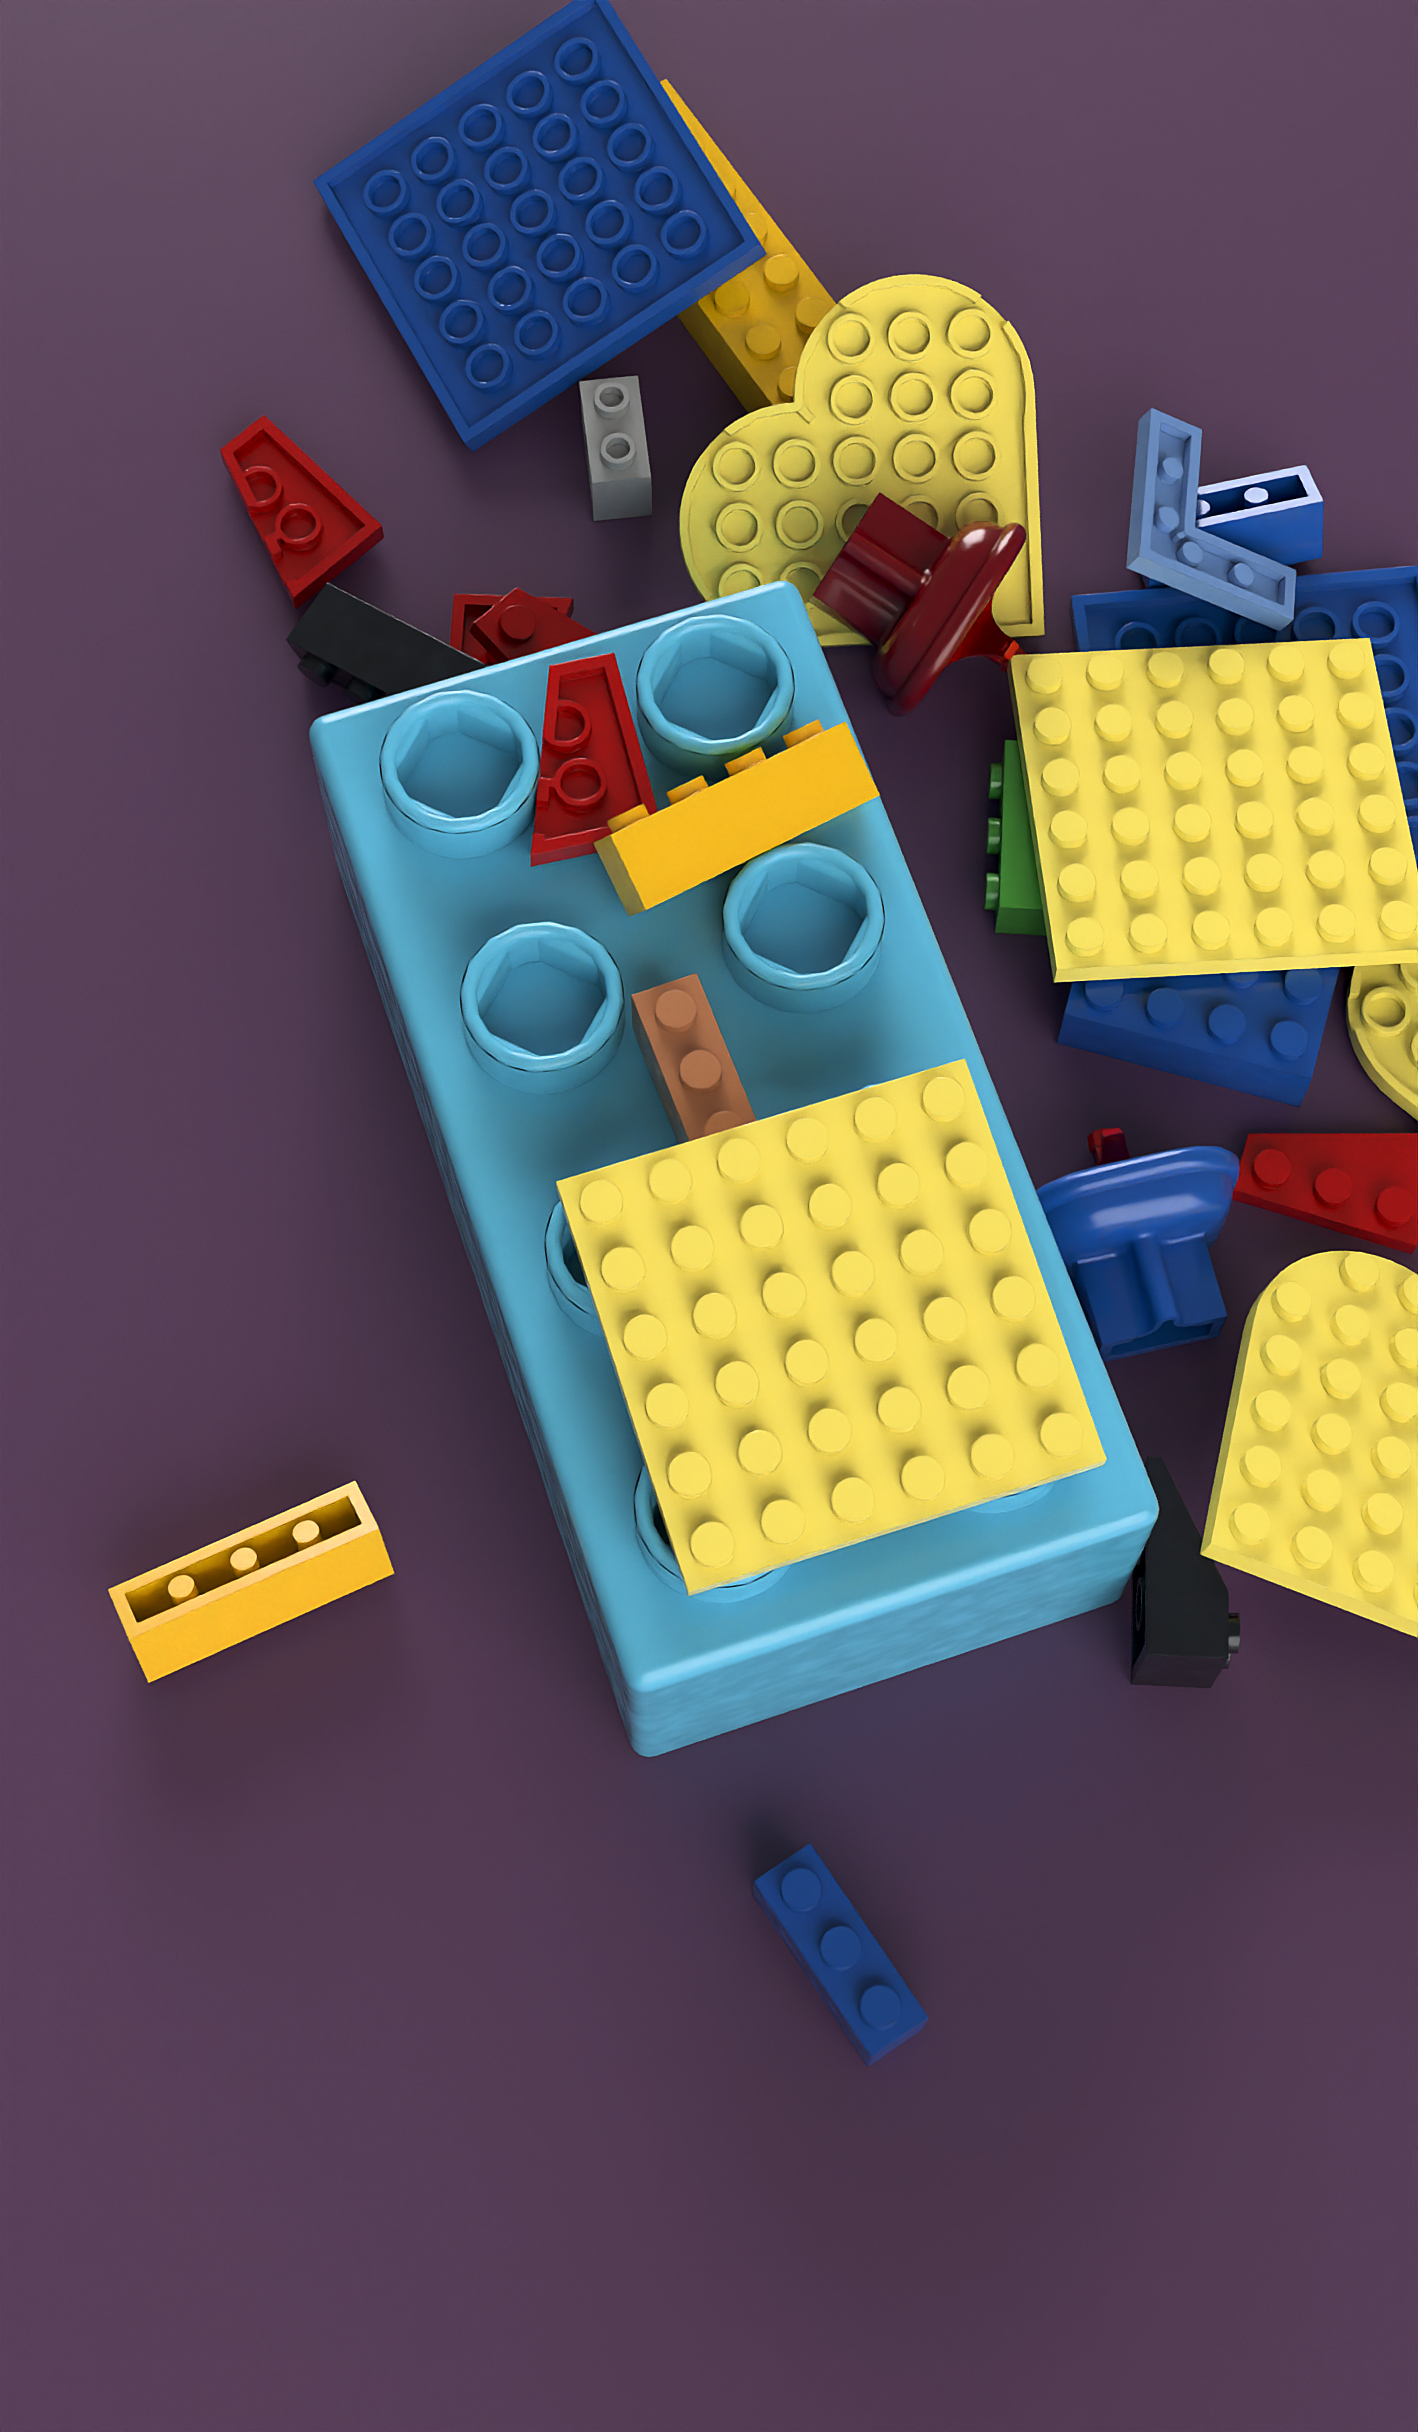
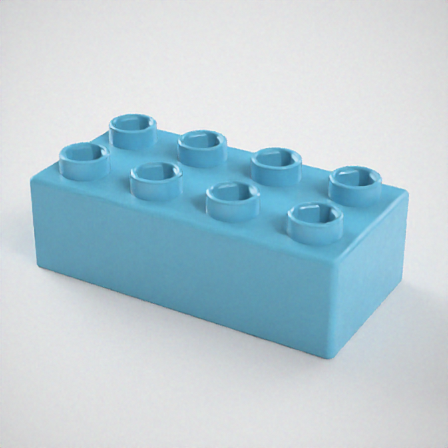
[309,581,1159,1757]

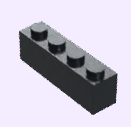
[286,582,489,705]

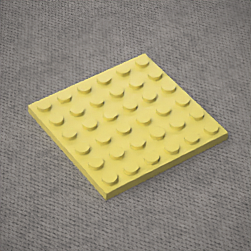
[1007,638,1418,983]
[556,1058,1107,1597]

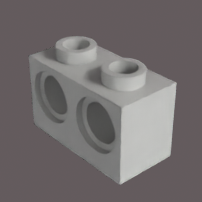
[579,375,652,521]

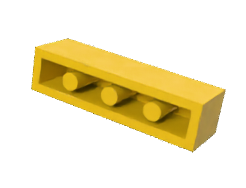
[593,719,880,917]
[108,1481,394,1683]

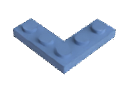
[1126,408,1296,631]

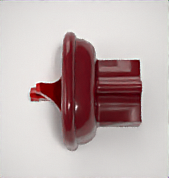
[808,492,1028,717]

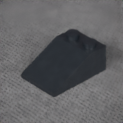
[1131,1456,1240,1688]

